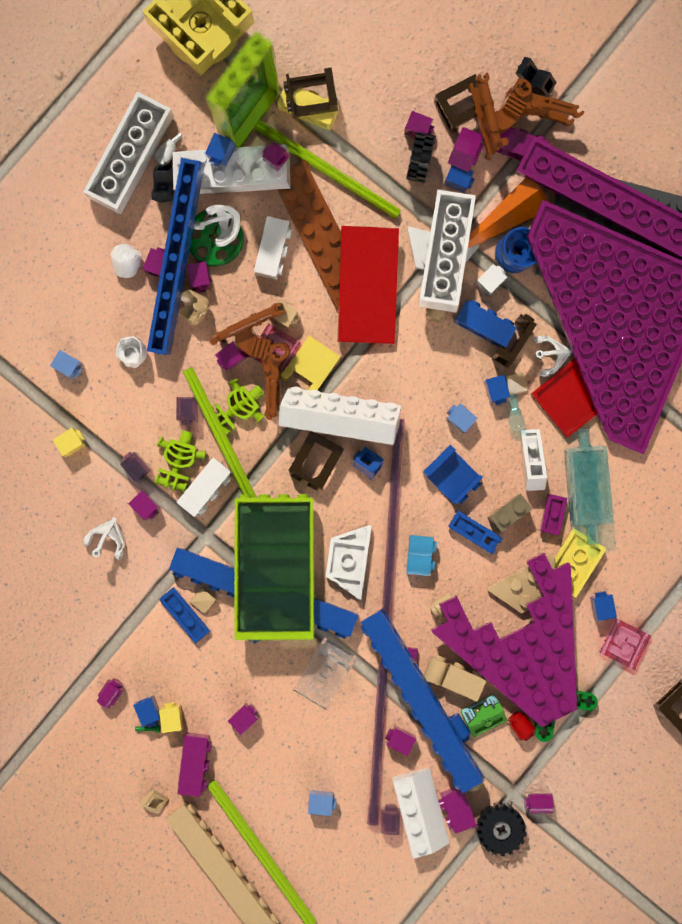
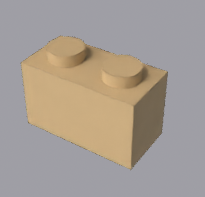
[441,662,487,702]

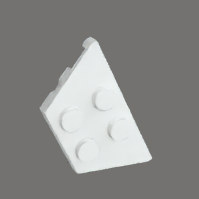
[408,226,479,271]
[326,525,372,599]

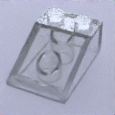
[293,637,357,710]

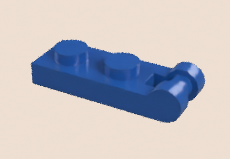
[447,510,503,555]

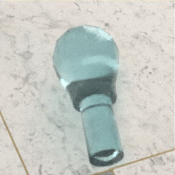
[508,394,525,432]

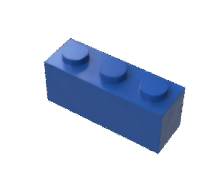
[454,300,517,349]

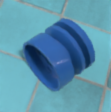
[494,227,536,274]

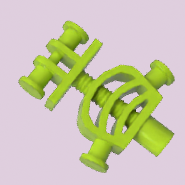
[212,378,265,436]
[155,430,206,494]

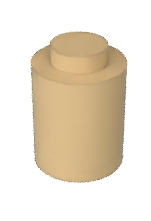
[424,654,449,686]

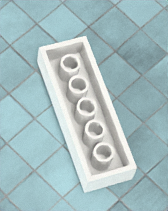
[83,91,174,215]
[172,144,291,194]
[418,190,476,313]
[279,387,402,445]

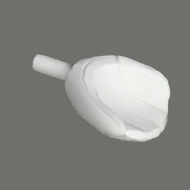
[154,133,183,166]

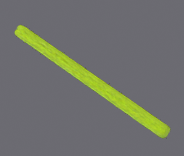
[255,120,401,219]
[183,367,268,525]
[207,780,316,924]

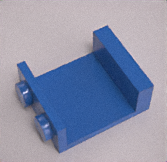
[422,444,483,505]

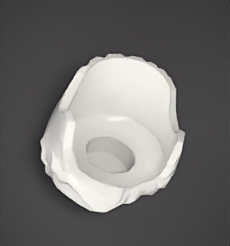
[110,244,142,278]
[116,336,147,368]

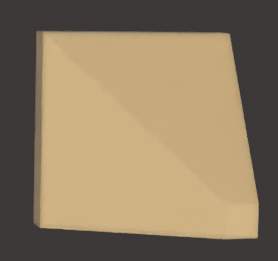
[505,372,528,396]
[190,587,217,614]
[139,790,169,815]

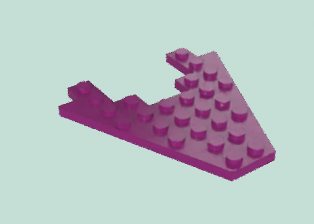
[431,552,577,727]

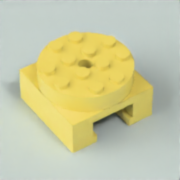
[142,0,254,76]

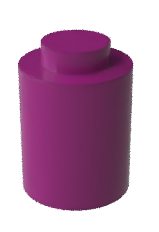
[524,793,554,814]

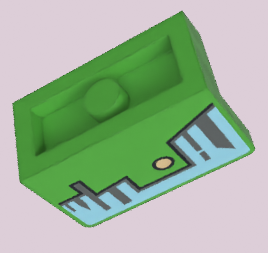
[461,694,508,738]

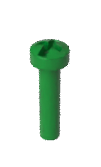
[135,724,161,733]

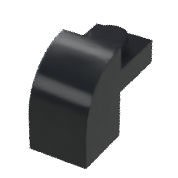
[516,57,557,97]
[151,166,175,203]

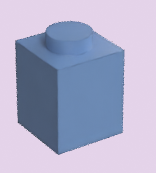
[50,350,83,380]
[446,403,477,434]
[308,790,337,816]

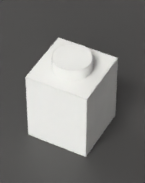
[476,264,507,296]

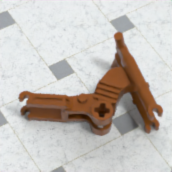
[468,73,584,160]
[209,303,291,420]

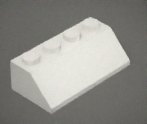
[392,767,449,859]

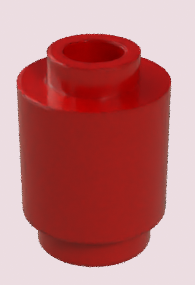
[507,711,535,741]

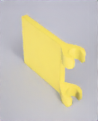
[281,336,340,391]

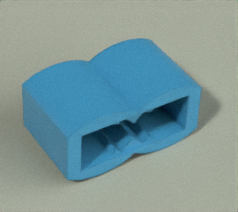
[406,535,437,576]

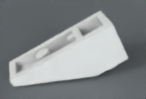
[520,429,547,491]

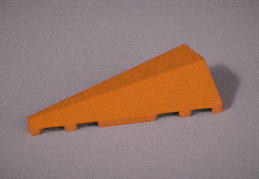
[468,177,550,248]

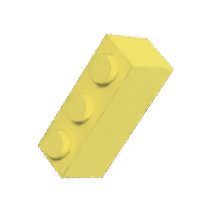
[277,88,339,131]

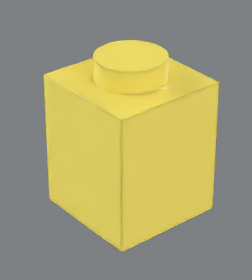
[53,428,86,457]
[159,702,184,733]

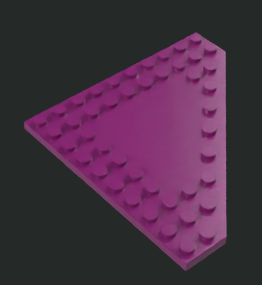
[527,200,682,454]

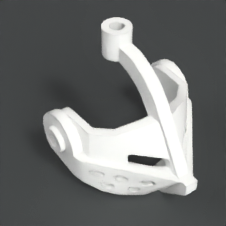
[194,205,240,247]
[533,335,573,377]
[83,517,126,560]

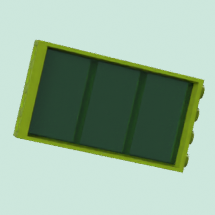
[206,31,280,148]
[234,494,314,640]

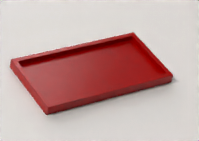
[337,226,399,344]
[531,358,597,438]

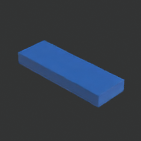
[159,587,211,644]

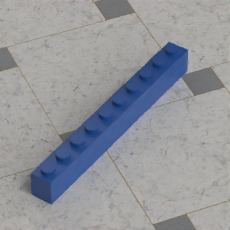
[147,158,205,355]
[169,547,358,639]
[361,608,485,793]

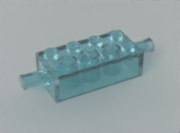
[564,428,614,545]

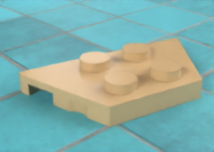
[487,553,555,614]

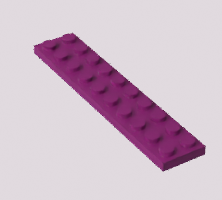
[516,136,682,259]

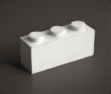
[254,216,293,280]
[176,458,232,517]

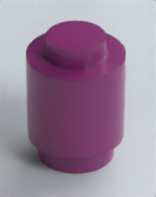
[97,678,124,709]

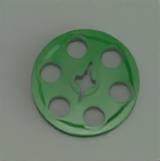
[190,210,244,267]

